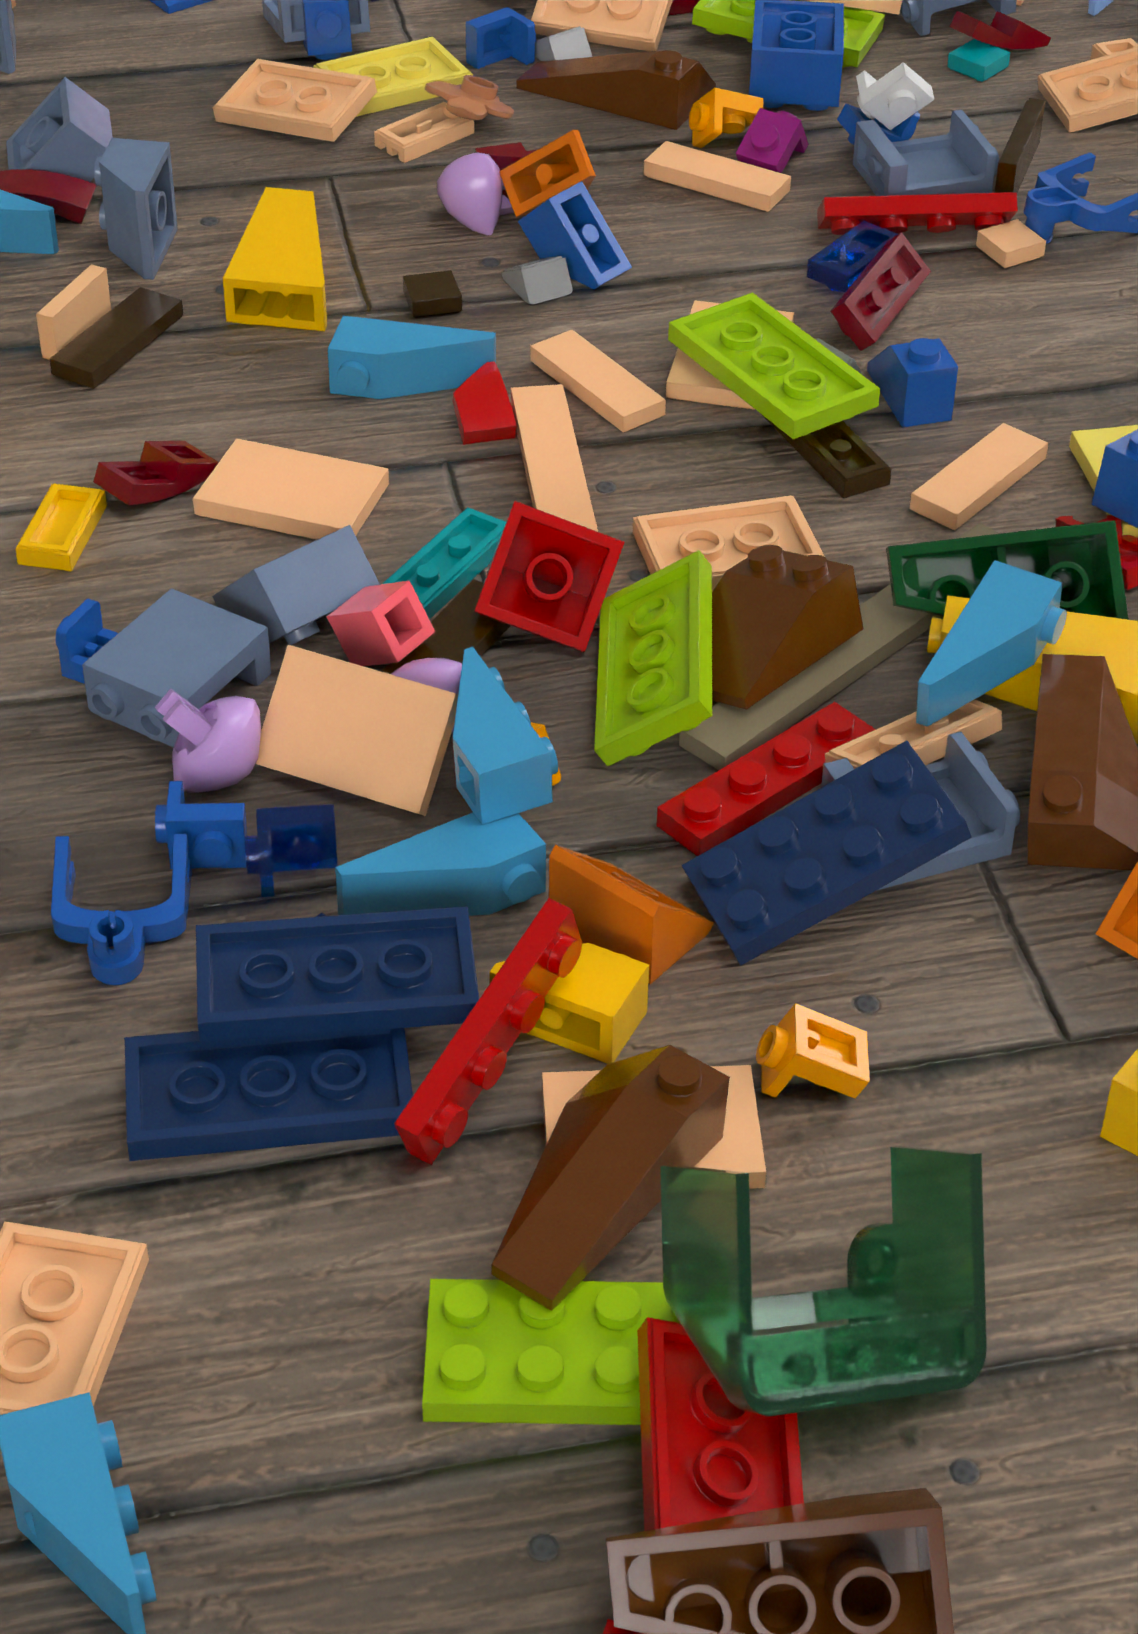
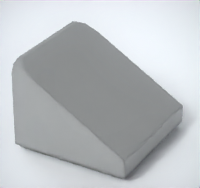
[535,26,592,61]
[501,256,573,305]

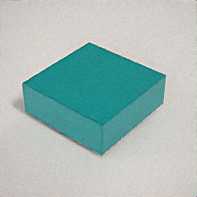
[947,38,1010,82]

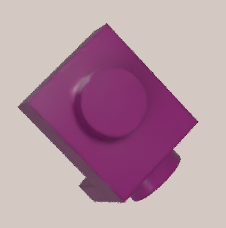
[735,108,809,173]

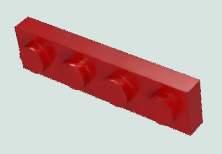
[817,192,1018,235]
[656,701,876,856]
[394,898,582,1165]

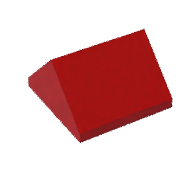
[474,501,625,653]

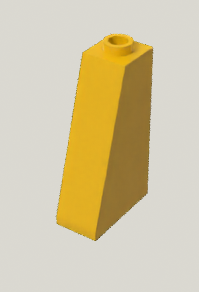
[223,187,327,331]
[927,595,1138,744]

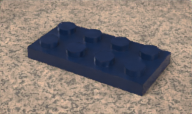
[681,740,972,966]
[196,906,479,1043]
[124,1028,413,1161]

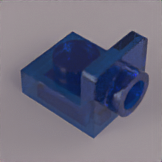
[245,804,338,897]

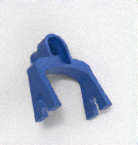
[1023,152,1138,244]
[51,834,192,985]

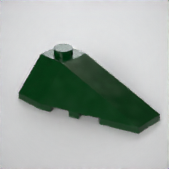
[886,520,1129,620]

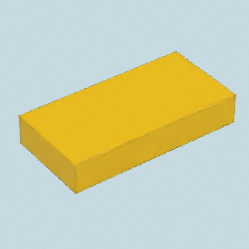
[15,483,107,571]

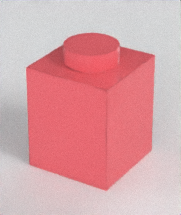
[327,580,435,666]

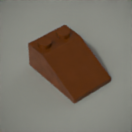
[712,545,864,710]

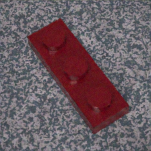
[830,232,931,351]

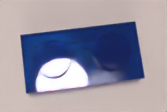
[807,221,898,293]

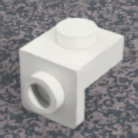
[856,62,934,130]

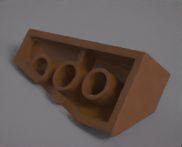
[516,50,716,130]
[1027,654,1138,871]
[491,1045,730,1311]
[606,1488,954,1634]

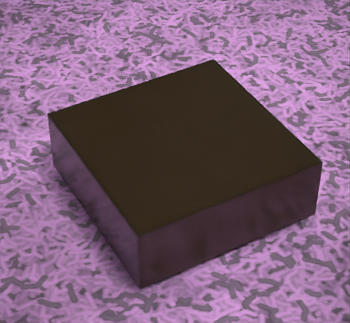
[403,270,462,318]

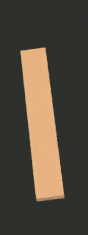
[511,384,598,532]

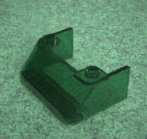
[660,1146,987,1416]

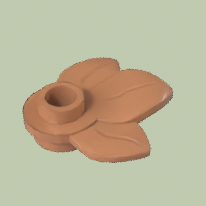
[425,75,514,120]

